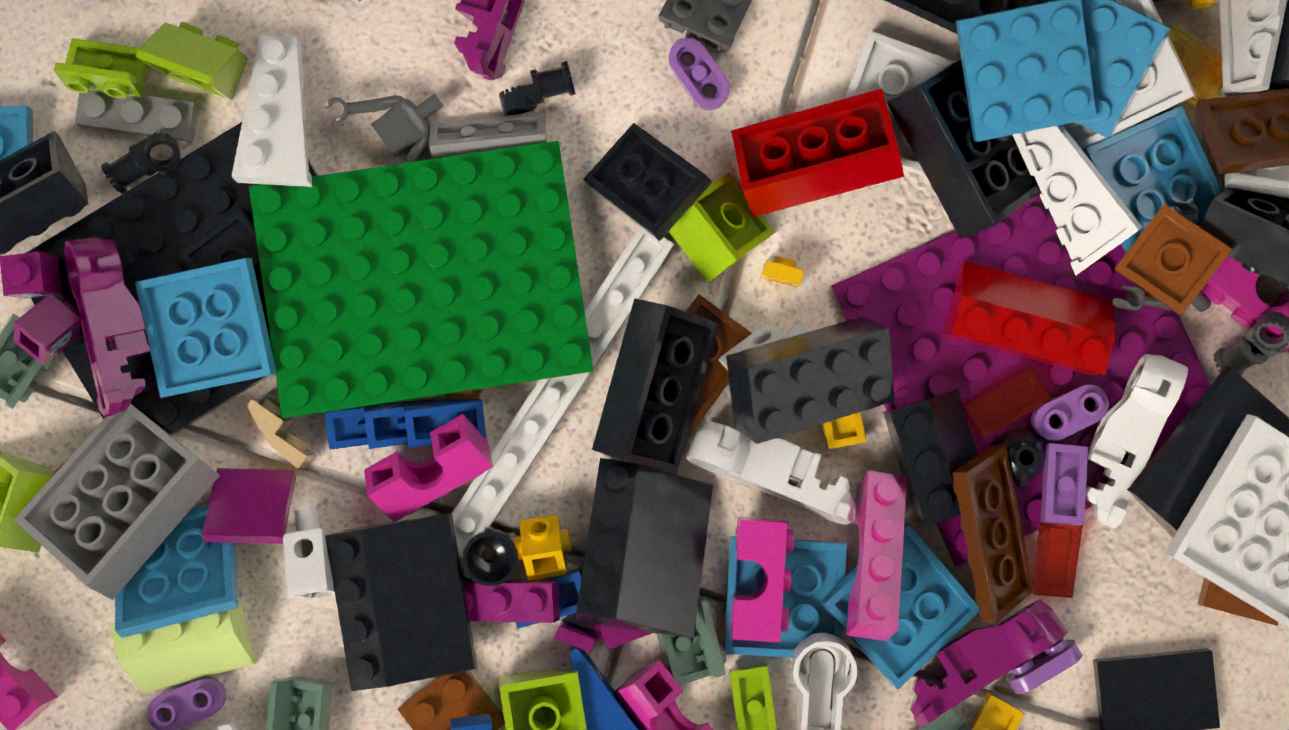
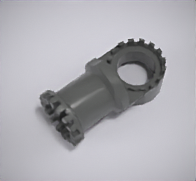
[1213,312,1289,376]

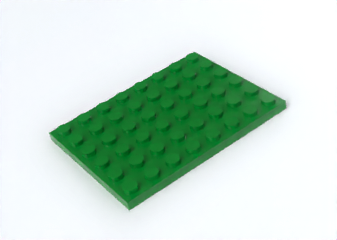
[249,141,594,418]

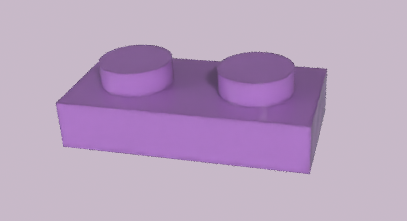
[1041,443,1088,526]

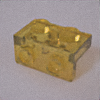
[1168,23,1223,106]

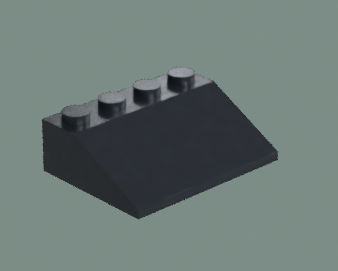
[886,58,1041,239]
[1127,366,1289,538]
[576,458,713,639]
[325,513,478,691]

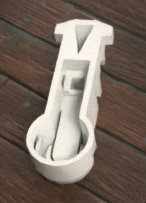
[1085,354,1188,529]
[686,421,855,525]
[792,632,857,730]

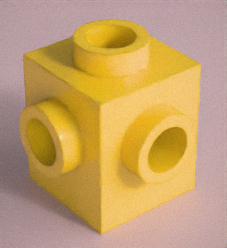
[514,514,572,581]

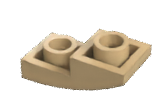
[247,397,316,469]

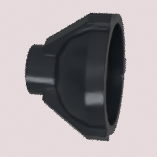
[988,429,1046,487]
[462,527,519,586]

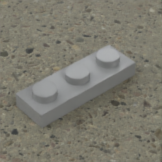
[74,90,199,143]
[429,112,547,159]

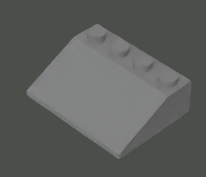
[14,403,220,600]

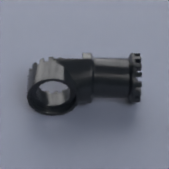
[499,61,576,116]
[101,132,180,194]

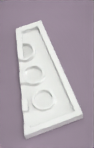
[1220,0,1287,96]
[232,35,312,187]
[1013,125,1142,275]

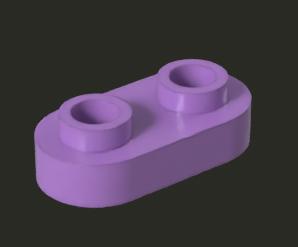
[669,38,729,111]
[1031,385,1109,441]
[1007,638,1083,694]
[147,677,226,730]

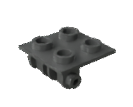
[658,0,752,52]

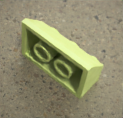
[110,594,256,694]

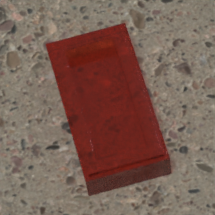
[963,366,1052,439]
[1032,519,1083,598]

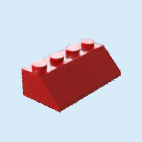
[731,88,905,217]
[942,261,1115,376]

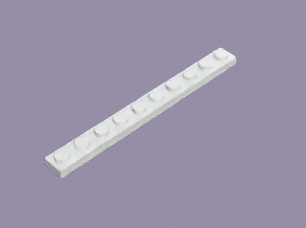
[452,227,674,568]

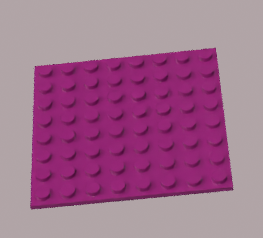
[831,195,1210,566]

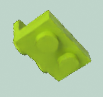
[54,38,150,99]

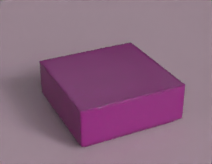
[554,620,596,652]

